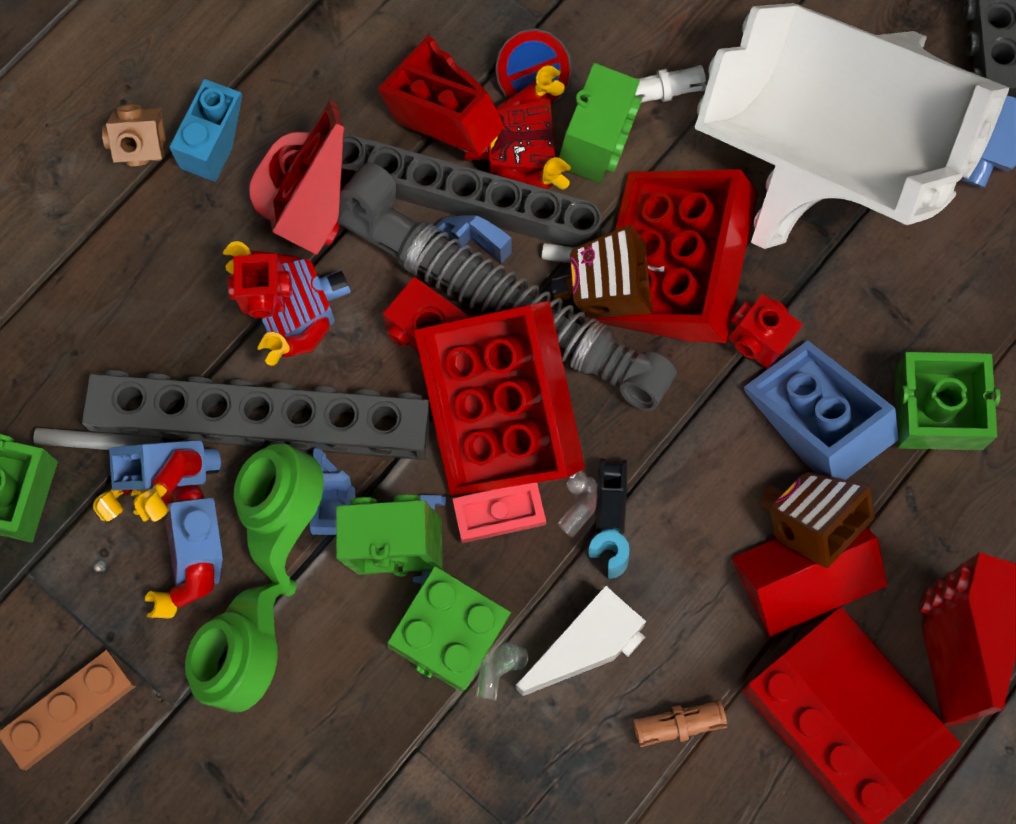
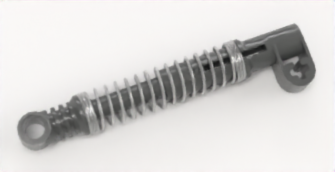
[337,162,677,411]

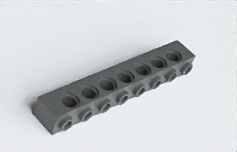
[82,370,431,460]

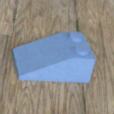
[744,340,899,480]

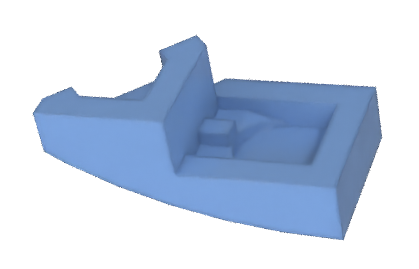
[435,215,512,264]
[310,449,356,535]

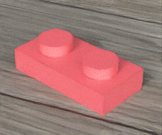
[453,483,546,543]

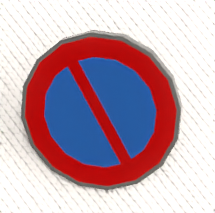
[495,28,574,105]

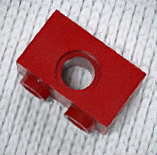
[383,277,470,358]

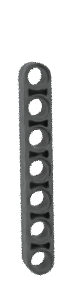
[341,134,601,248]

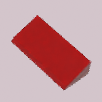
[731,527,888,638]

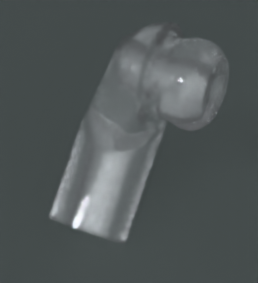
[557,471,597,537]
[475,643,528,701]

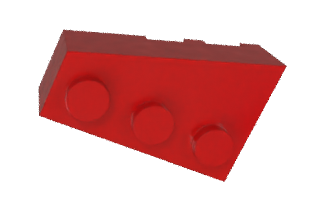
[378,34,505,156]

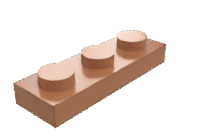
[0,650,136,770]

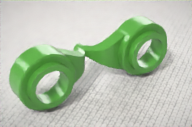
[185,443,324,713]

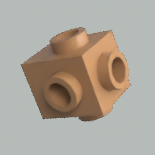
[102,104,168,166]

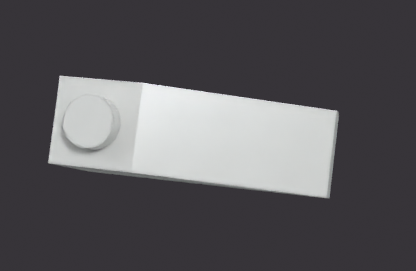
[516,586,646,696]

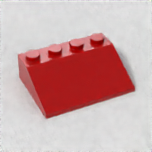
[595,169,758,343]
[414,301,585,497]
[919,552,1016,727]
[741,607,962,824]

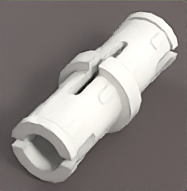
[635,65,706,103]

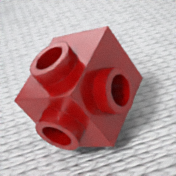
[228,253,292,318]
[728,294,803,368]

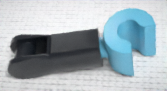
[589,458,630,579]

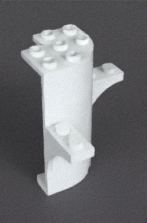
[695,3,1010,249]

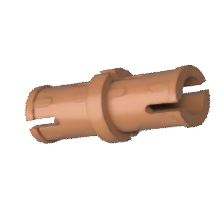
[633,700,727,748]

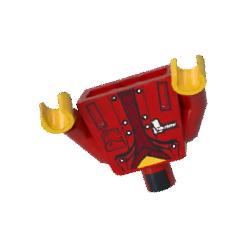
[464,65,571,189]

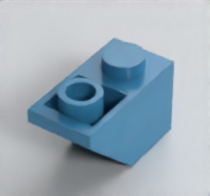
[169,79,242,182]

